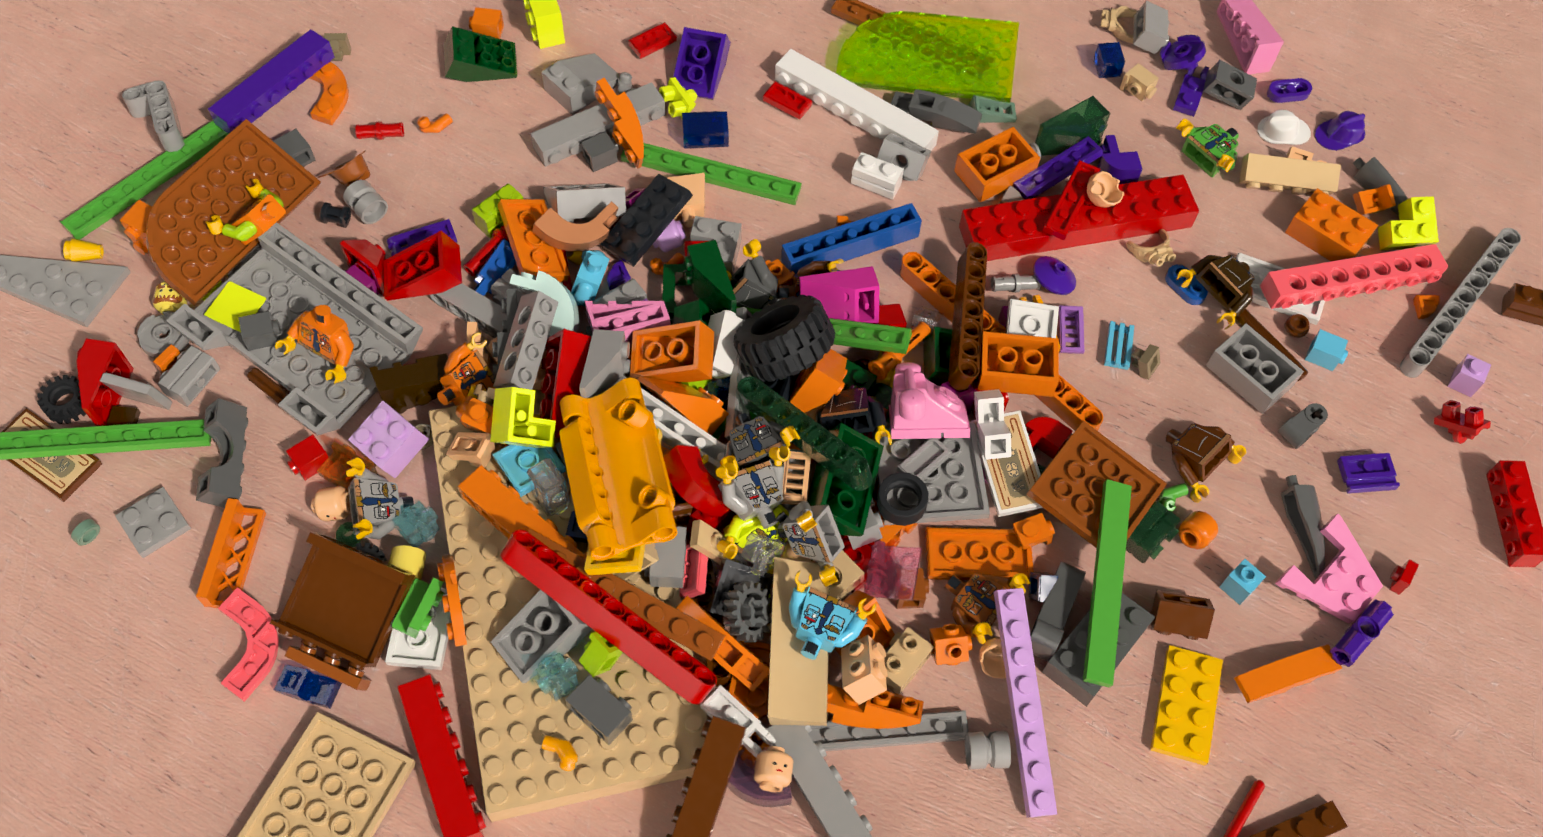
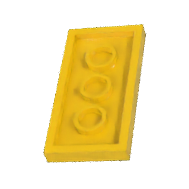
[1150,645,1223,766]

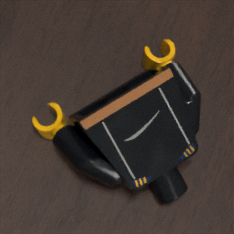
[812,385,892,454]

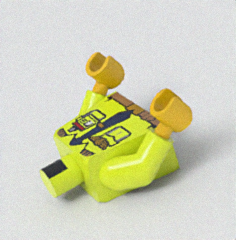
[717,505,789,587]

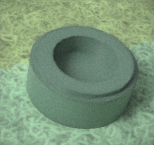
[71,519,100,546]

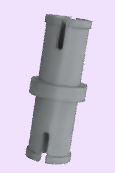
[991,273,1041,293]

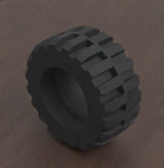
[733,295,835,382]

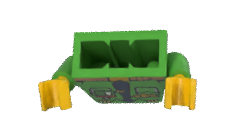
[1175,119,1239,178]

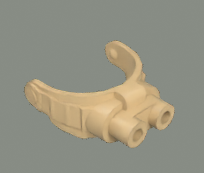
[1100,6,1137,43]
[1126,229,1176,267]

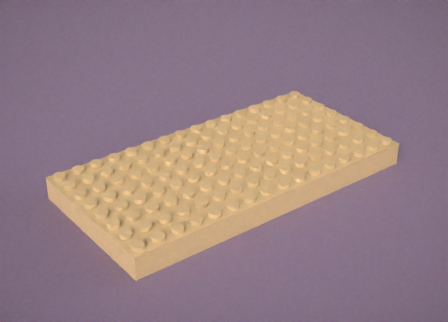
[429,374,707,822]

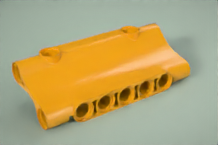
[559,378,677,561]

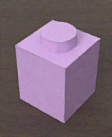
[1447,354,1491,397]

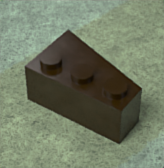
[369,353,448,414]

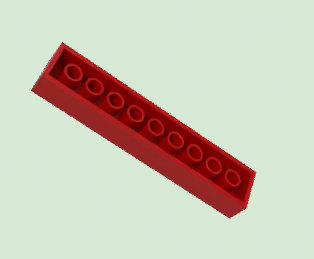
[959,174,1199,261]

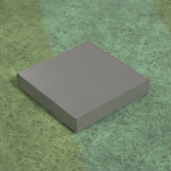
[100,373,172,410]

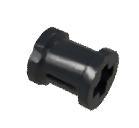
[320,202,351,228]

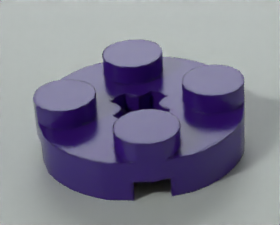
[1160,35,1206,70]

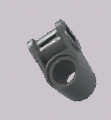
[1278,403,1328,449]

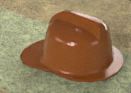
[317,151,371,186]

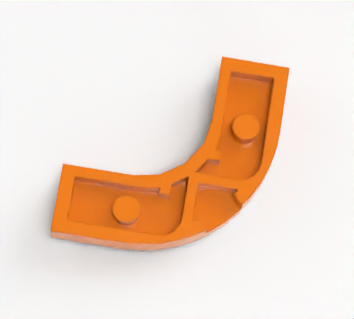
[309,62,349,125]
[437,555,467,647]

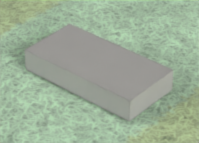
[896,438,952,481]

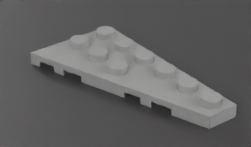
[0,255,131,327]

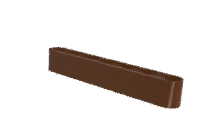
[948,242,987,391]

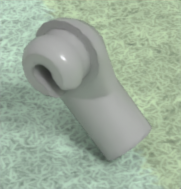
[617,72,634,94]

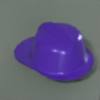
[1315,111,1365,151]

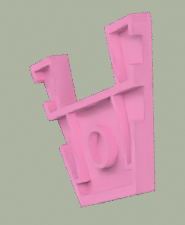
[1275,514,1383,624]

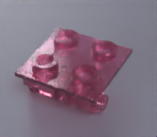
[864,541,922,600]

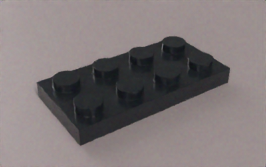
[600,174,693,267]

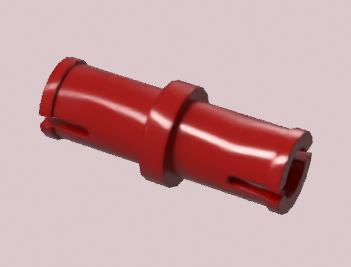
[355,122,405,140]

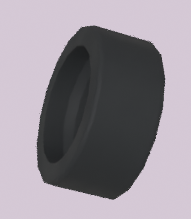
[877,472,929,526]

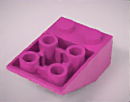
[799,266,879,324]

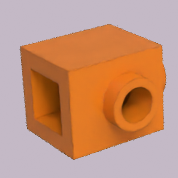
[469,7,504,39]

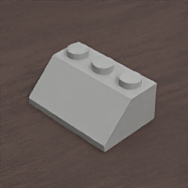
[543,183,626,223]

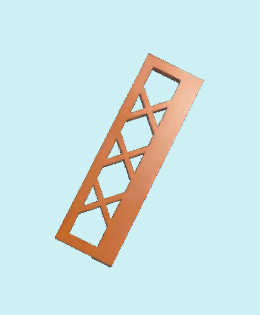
[196,498,266,608]

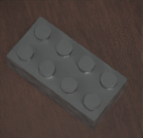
[1042,593,1155,707]

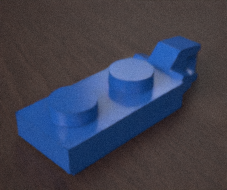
[474,239,516,296]

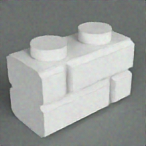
[851,152,904,200]

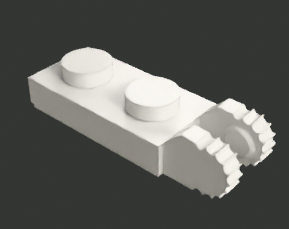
[700,685,776,757]

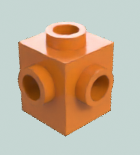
[929,623,972,665]

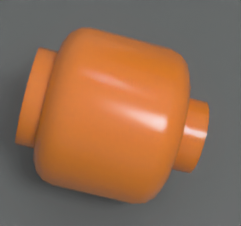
[1178,511,1218,550]

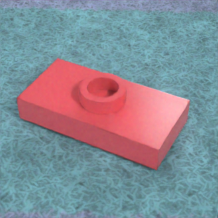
[679,544,708,598]

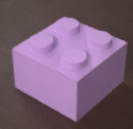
[348,400,429,478]

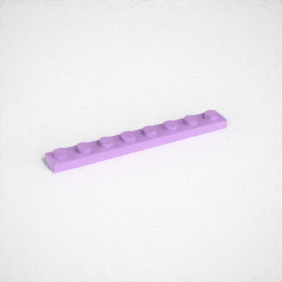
[994,588,1057,818]

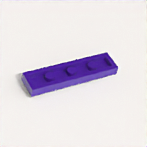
[1014,136,1103,200]

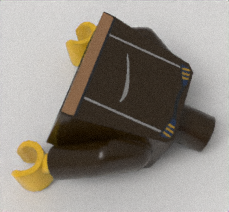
[1176,255,1255,330]

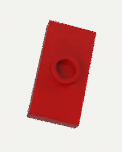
[628,22,677,59]
[763,81,812,120]

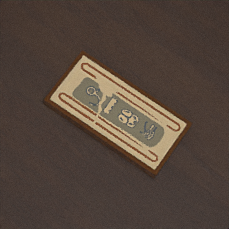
[2,408,102,502]

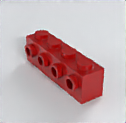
[1486,460,1543,567]

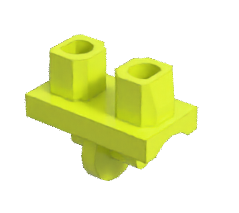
[658,77,697,122]

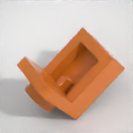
[1353,184,1396,215]
[1013,513,1055,550]

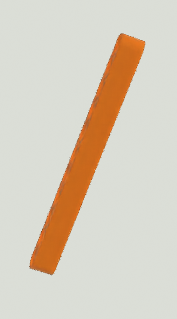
[900,251,1103,431]

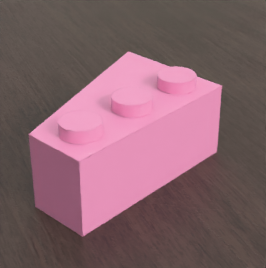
[585,301,671,349]

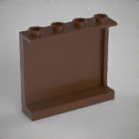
[269,532,416,670]

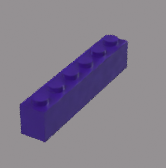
[208,29,335,134]

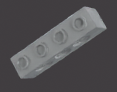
[493,291,558,390]

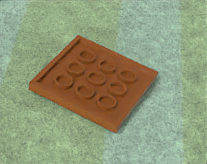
[1026,420,1167,549]

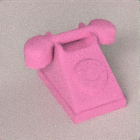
[889,362,970,439]

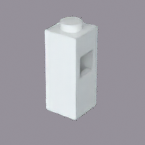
[708,310,745,379]

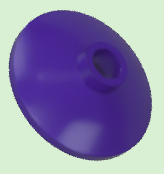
[1033,256,1076,295]

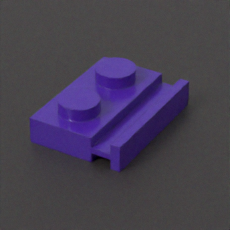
[1337,453,1400,494]

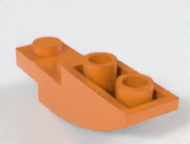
[595,78,644,169]
[676,595,770,692]
[827,684,924,729]

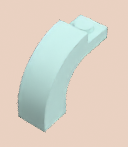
[510,270,580,337]

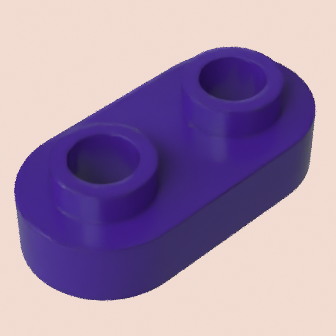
[1267,78,1312,103]

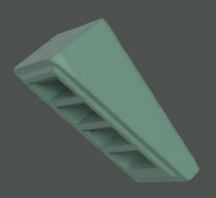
[968,95,1017,123]

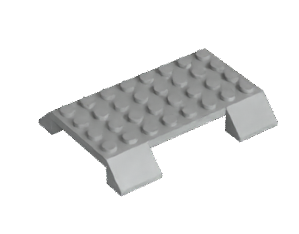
[166,222,423,436]

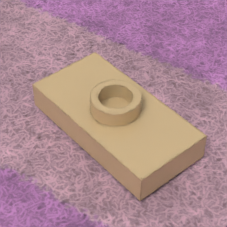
[690,519,731,565]

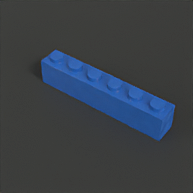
[781,203,922,274]

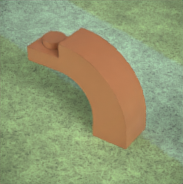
[532,201,618,251]

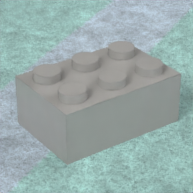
[1206,324,1304,414]

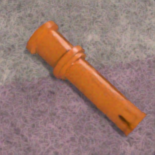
[868,321,931,380]

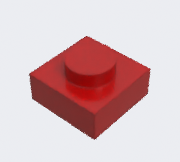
[1389,559,1419,595]

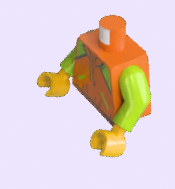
[206,179,286,245]

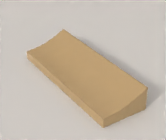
[768,557,830,726]

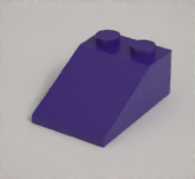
[673,27,731,100]

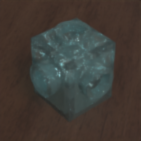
[393,501,440,547]
[536,652,579,702]

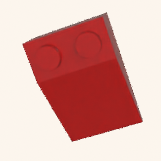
[383,231,462,301]
[76,338,134,426]

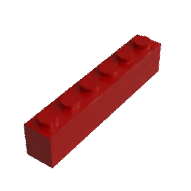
[397,674,487,837]

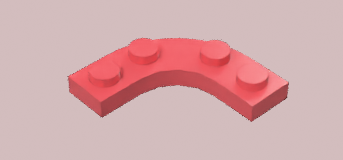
[218,587,279,702]

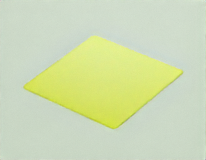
[204,281,266,332]

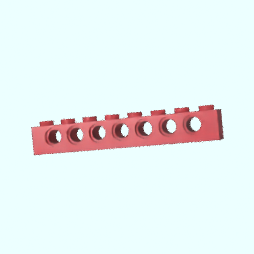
[1260,244,1449,309]

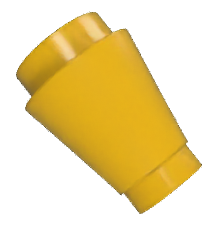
[63,238,104,262]

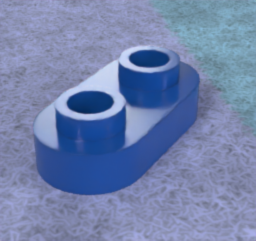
[1165,264,1208,305]

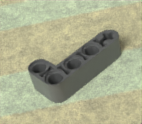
[1030,561,1086,662]

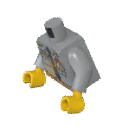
[716,446,791,529]
[346,458,414,540]
[777,501,845,587]

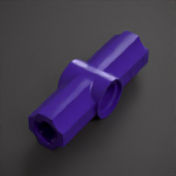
[1330,599,1394,667]

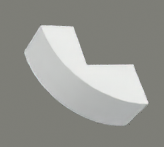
[974,389,1011,460]

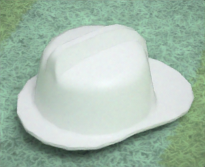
[1257,109,1311,145]

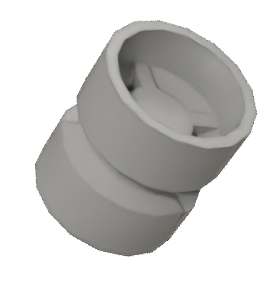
[343,180,388,224]
[965,731,1011,770]

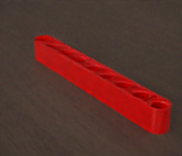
[500,529,717,705]

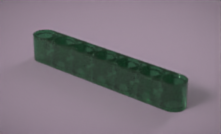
[737,376,873,491]

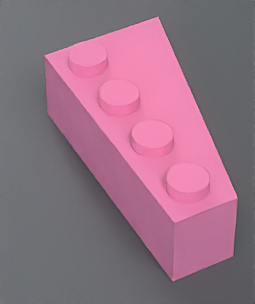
[1216,0,1284,74]

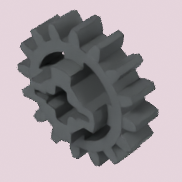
[723,581,772,642]

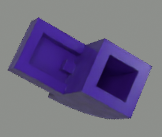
[1097,135,1143,184]

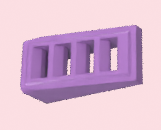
[1057,305,1085,354]

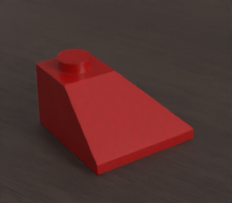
[339,239,386,297]

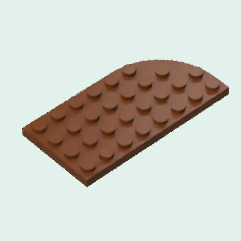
[146,119,321,306]

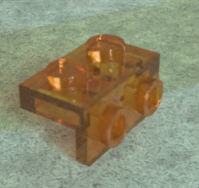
[317,441,379,492]

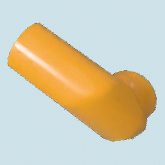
[542,735,578,771]

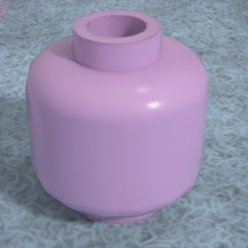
[653,219,686,252]

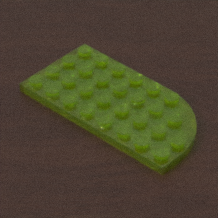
[836,11,1019,103]

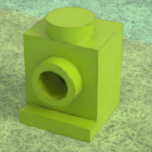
[579,631,623,677]

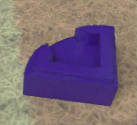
[607,260,631,290]

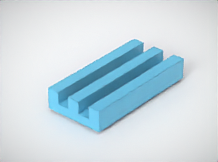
[1104,321,1135,370]

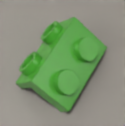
[391,577,445,639]

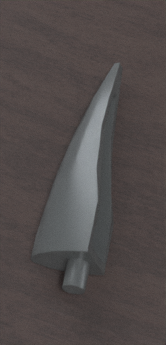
[1353,157,1408,215]
[1281,475,1325,579]

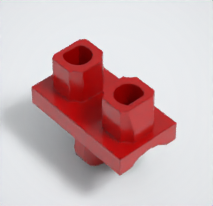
[1434,400,1491,444]

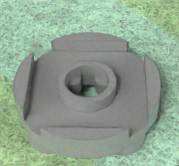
[137,311,190,358]

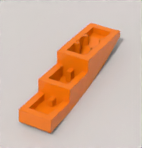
[1234,644,1342,703]

